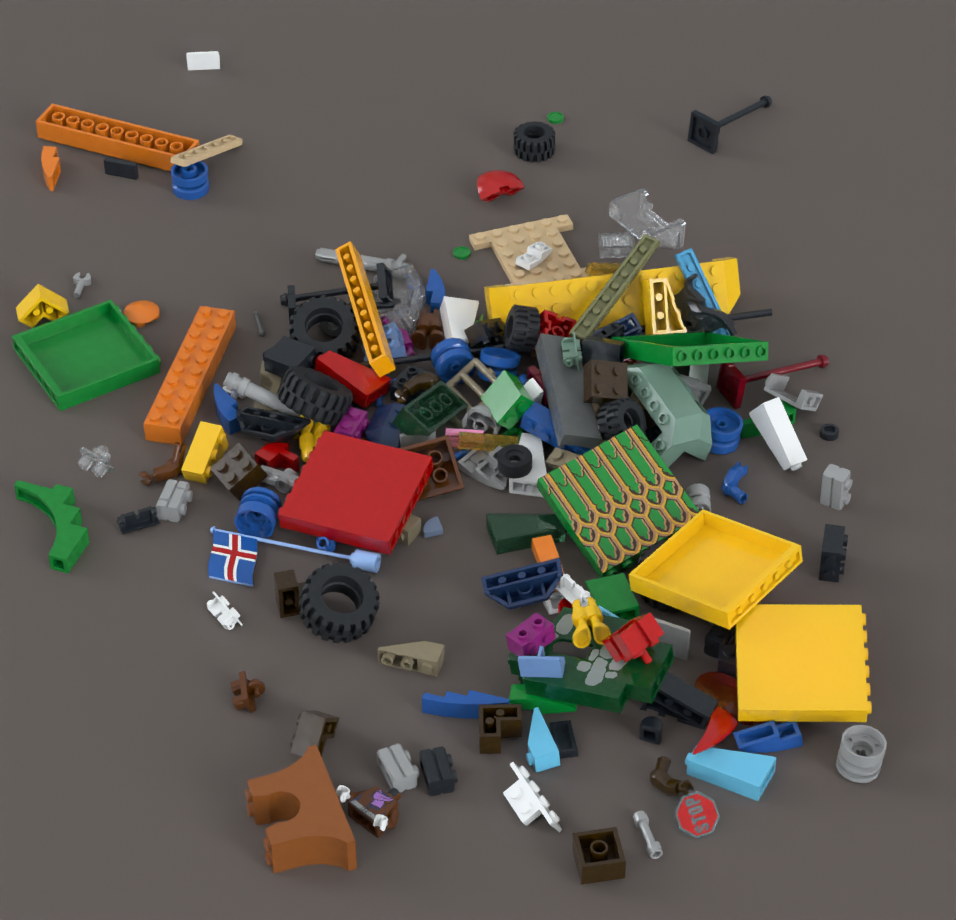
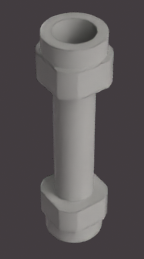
[633,811,663,859]

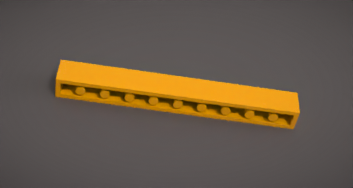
[335,241,396,377]

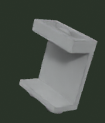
[764,373,823,412]

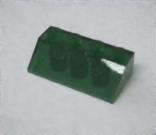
[392,380,469,436]

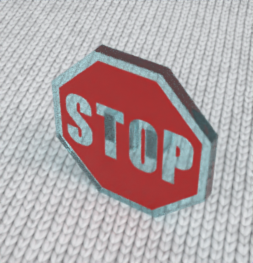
[674,791,720,839]

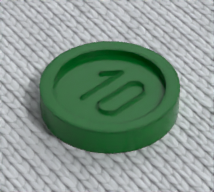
[547,112,564,124]
[453,246,471,260]

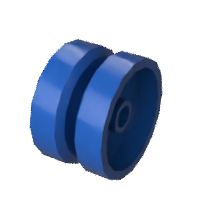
[170,161,210,200]
[430,338,476,385]
[477,347,521,382]
[707,407,743,455]

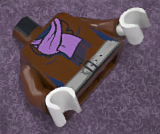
[336,785,401,838]

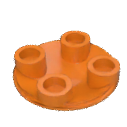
[123,300,160,327]

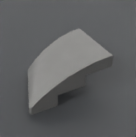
[457,443,513,490]

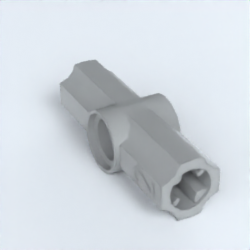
[261,465,299,494]

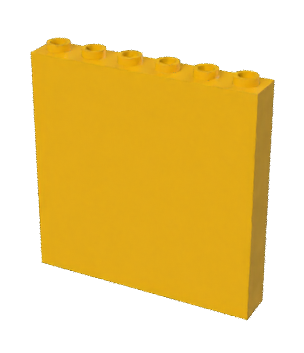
[628,509,803,630]
[735,604,872,722]

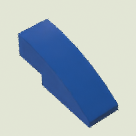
[426,268,445,313]
[214,383,241,435]
[733,720,803,753]

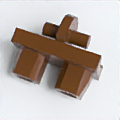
[230,671,265,713]

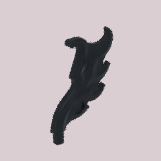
[673,274,737,336]

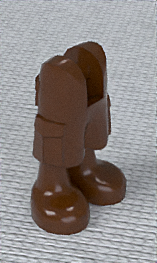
[411,308,445,350]

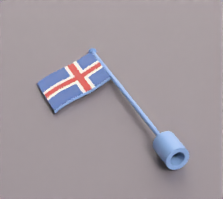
[208,526,381,587]

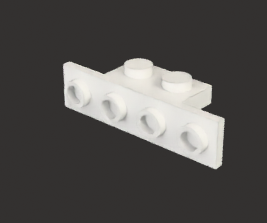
[503,762,563,832]

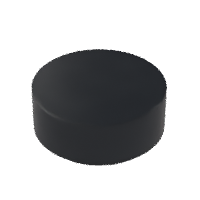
[820,424,839,441]

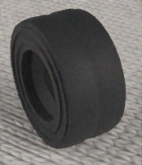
[497,444,532,479]

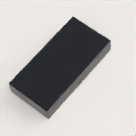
[104,157,139,180]
[550,720,578,759]

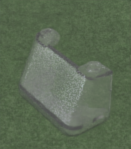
[609,188,686,250]
[372,264,426,333]

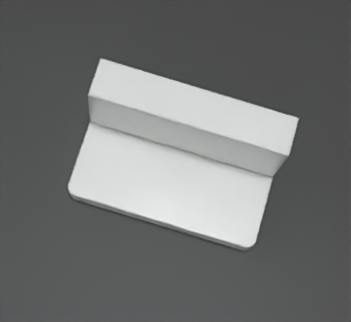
[186,51,220,71]

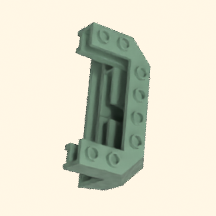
[598,362,712,467]

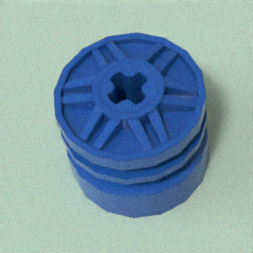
[234,487,282,539]

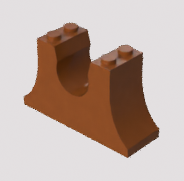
[245,745,357,873]

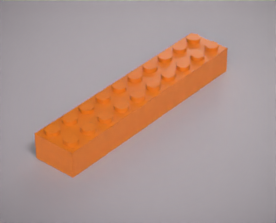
[36,103,200,171]
[143,306,236,445]

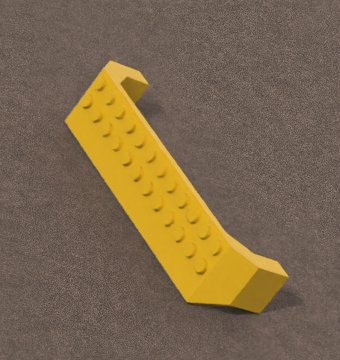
[484,257,741,331]

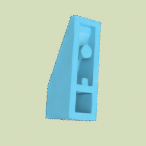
[526,707,560,773]

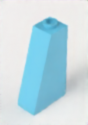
[685,747,776,801]

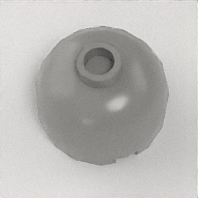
[462,404,501,443]

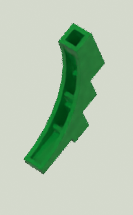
[14,480,90,573]

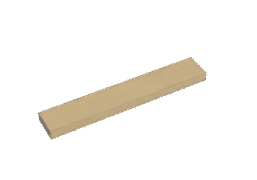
[170,134,243,167]

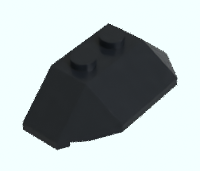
[236,406,311,443]

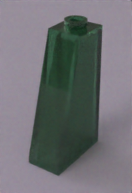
[486,513,568,555]

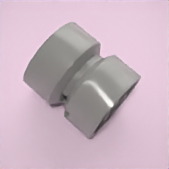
[685,484,711,512]

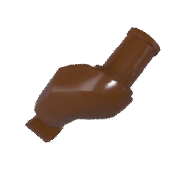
[139,442,187,485]

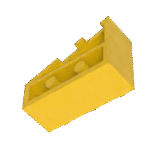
[642,278,687,335]
[181,421,229,484]

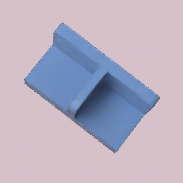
[518,646,566,678]

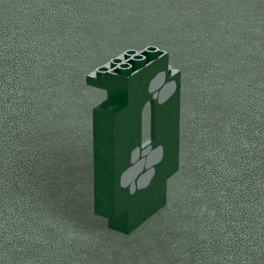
[508,607,674,714]

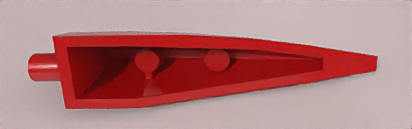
[692,707,738,755]

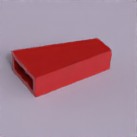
[315,350,391,408]

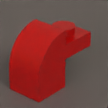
[255,442,300,473]

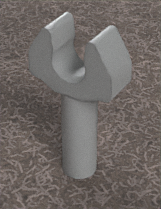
[73,272,92,298]

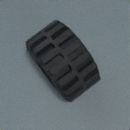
[514,121,555,162]
[504,304,540,353]
[597,397,647,441]

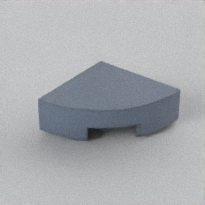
[423,516,443,538]

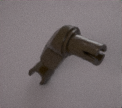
[395,372,447,404]
[649,756,694,798]

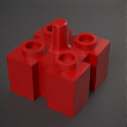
[534,309,576,351]
[602,612,664,664]

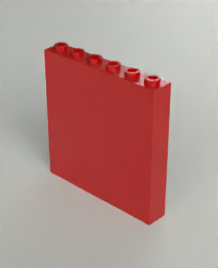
[277,430,433,555]

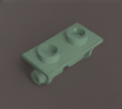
[561,332,582,370]

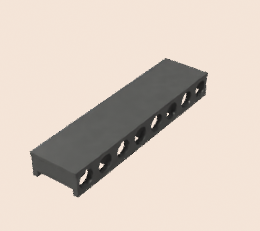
[535,333,601,449]

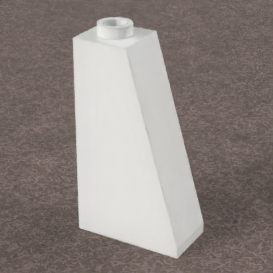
[440,296,479,345]
[749,397,807,471]
[509,433,547,497]

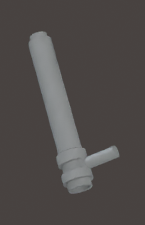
[315,247,409,278]
[223,372,316,425]

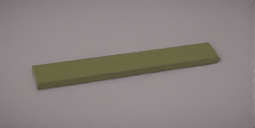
[569,234,660,342]

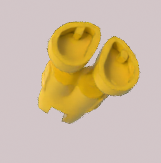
[299,415,331,463]
[572,597,611,648]

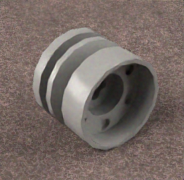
[836,725,887,783]

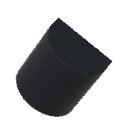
[639,716,663,745]

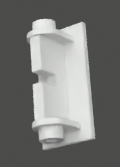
[555,573,596,607]
[207,592,243,630]

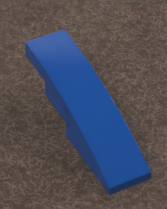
[422,690,510,719]

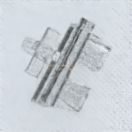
[77,445,114,478]

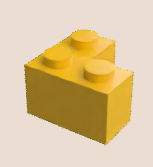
[16,284,69,328]

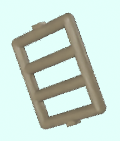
[431,358,497,429]

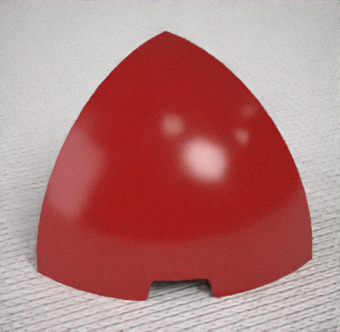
[477,170,525,202]

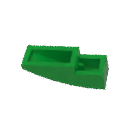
[509,684,577,714]

